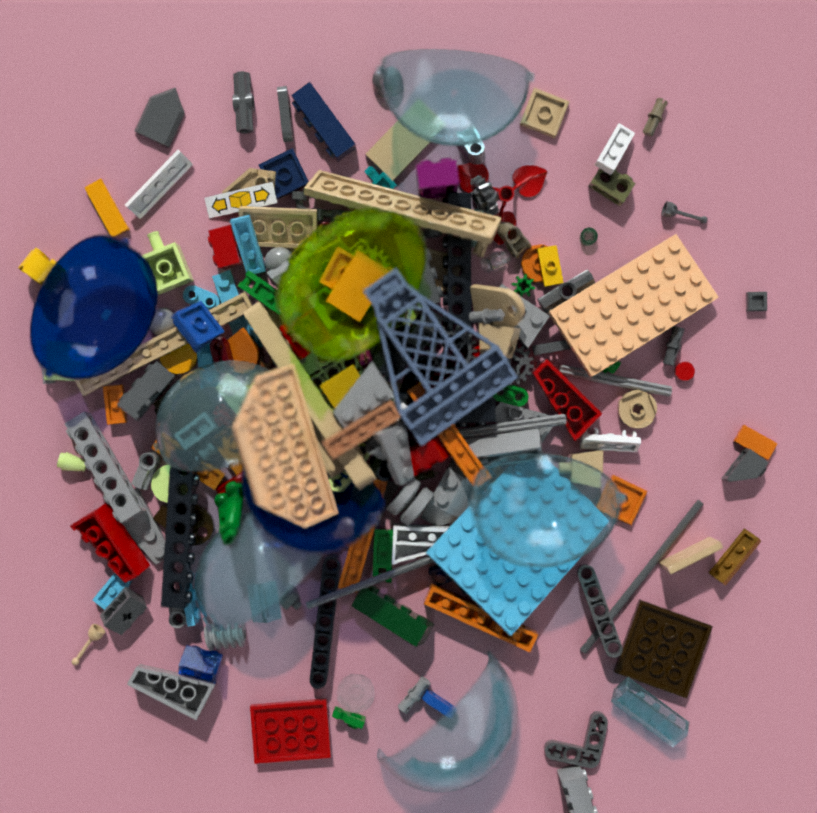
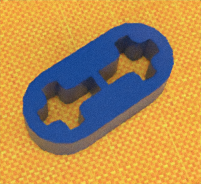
[422,689,457,718]

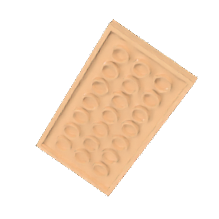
[548,234,719,378]

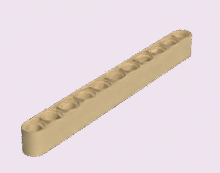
[243,301,376,490]

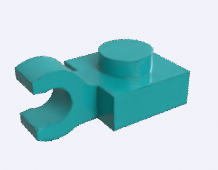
[364,166,397,189]

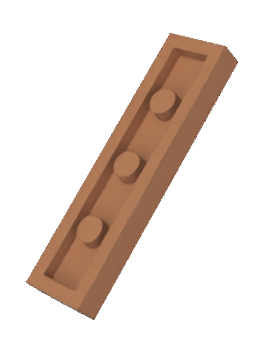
[322,400,401,459]

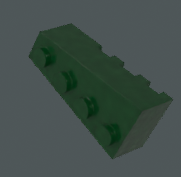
[351,585,435,647]

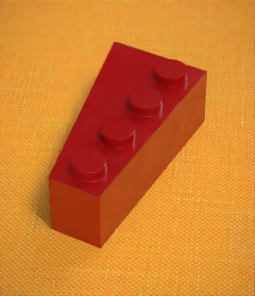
[532,359,602,441]

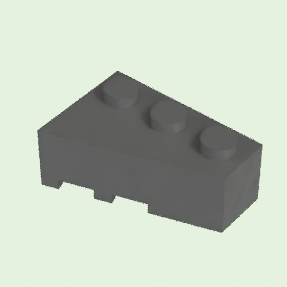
[117,361,175,421]

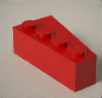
[70,503,151,583]

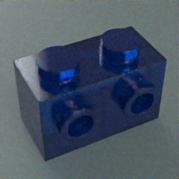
[179,645,223,684]

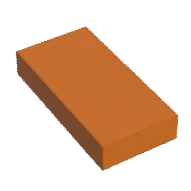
[733,425,778,460]

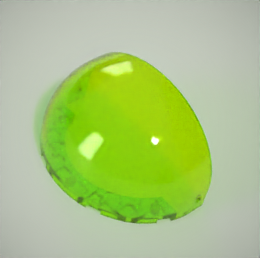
[276,208,427,361]

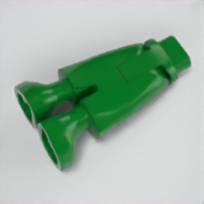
[214,481,244,545]

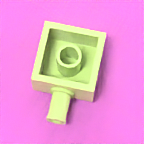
[139,231,194,295]

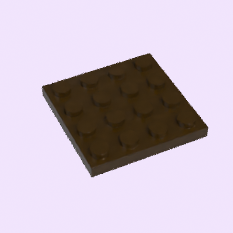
[613,599,713,698]

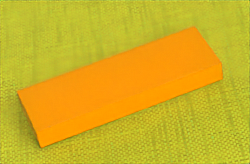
[84,178,130,239]

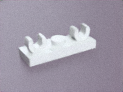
[580,428,641,453]

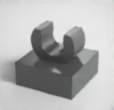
[279,584,302,610]

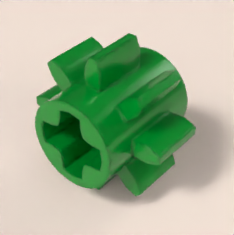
[511,274,535,297]

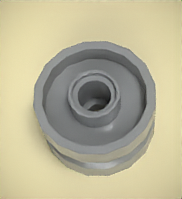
[387,477,434,526]

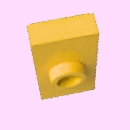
[537,245,564,287]

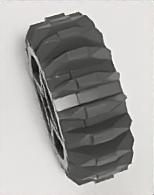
[424,325,478,377]

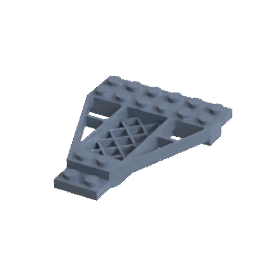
[363,268,518,446]

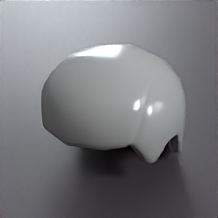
[265,247,294,271]
[148,307,176,336]

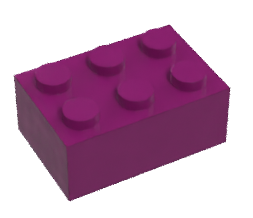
[416,158,459,199]

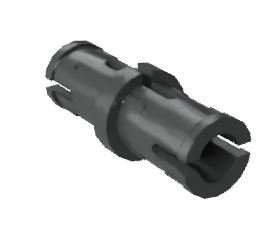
[663,326,685,366]

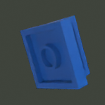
[171,301,225,353]

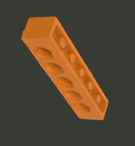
[424,583,538,652]

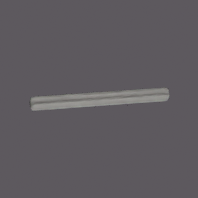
[559,365,672,396]
[458,414,567,439]

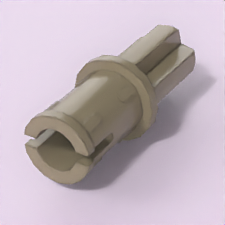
[643,98,668,137]

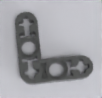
[544,711,608,768]

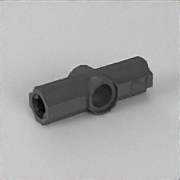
[232,71,254,134]
[537,269,595,313]

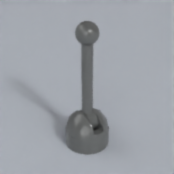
[661,201,708,224]

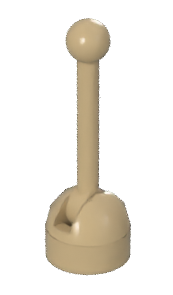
[71,624,105,666]

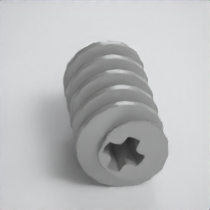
[204,622,246,651]

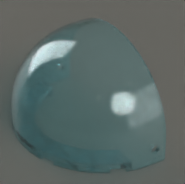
[377,651,518,793]

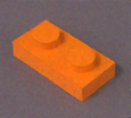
[103,385,128,425]

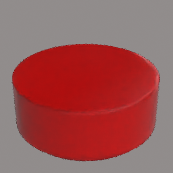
[674,362,695,381]

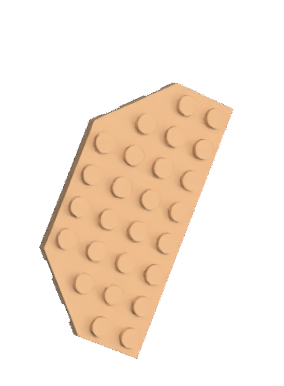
[232,364,339,528]

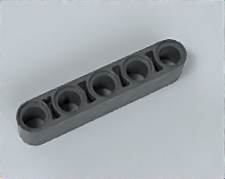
[577,564,623,658]

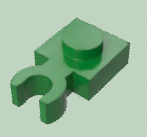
[332,706,366,729]

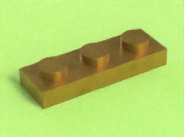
[709,528,761,586]

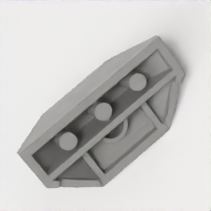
[420,458,481,526]

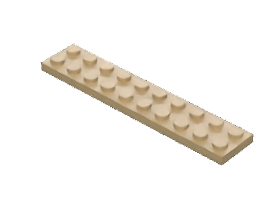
[304,170,501,244]

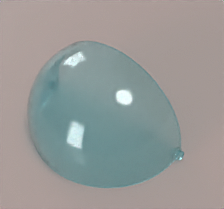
[376,49,534,146]
[153,361,271,471]
[469,453,626,567]
[195,509,329,631]

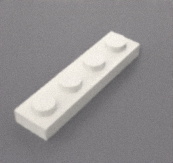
[125,150,193,219]

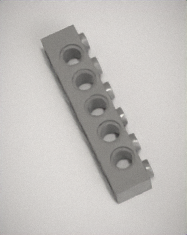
[65,412,147,523]

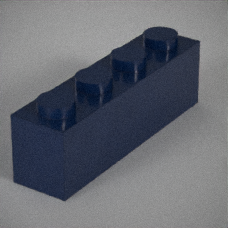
[291,82,356,162]

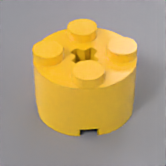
[18,247,65,292]

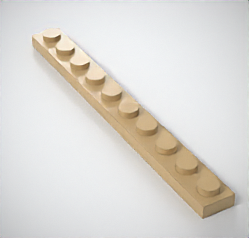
[74,292,253,396]

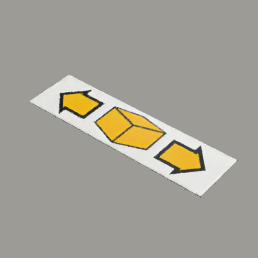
[204,182,277,219]

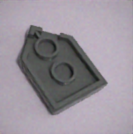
[134,88,185,148]

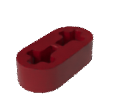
[210,336,234,374]

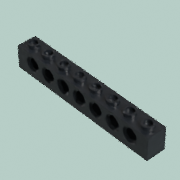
[442,193,471,349]
[161,450,201,608]

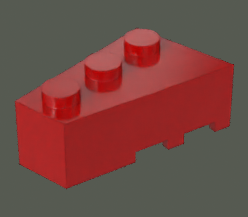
[409,435,450,476]

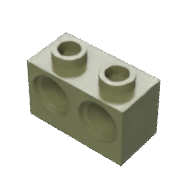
[588,168,636,206]

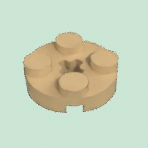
[617,390,657,428]

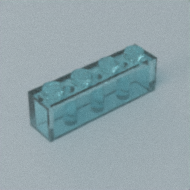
[611,677,690,747]

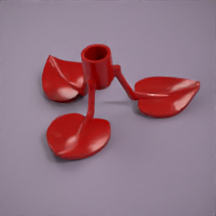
[457,162,548,245]

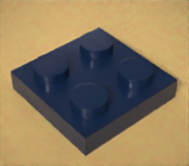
[259,148,309,200]

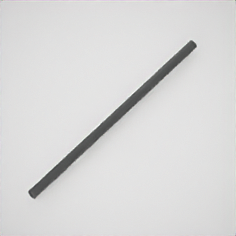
[580,500,704,654]
[306,556,434,610]

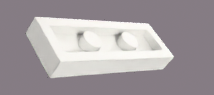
[595,123,635,175]

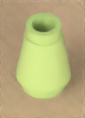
[57,452,86,472]

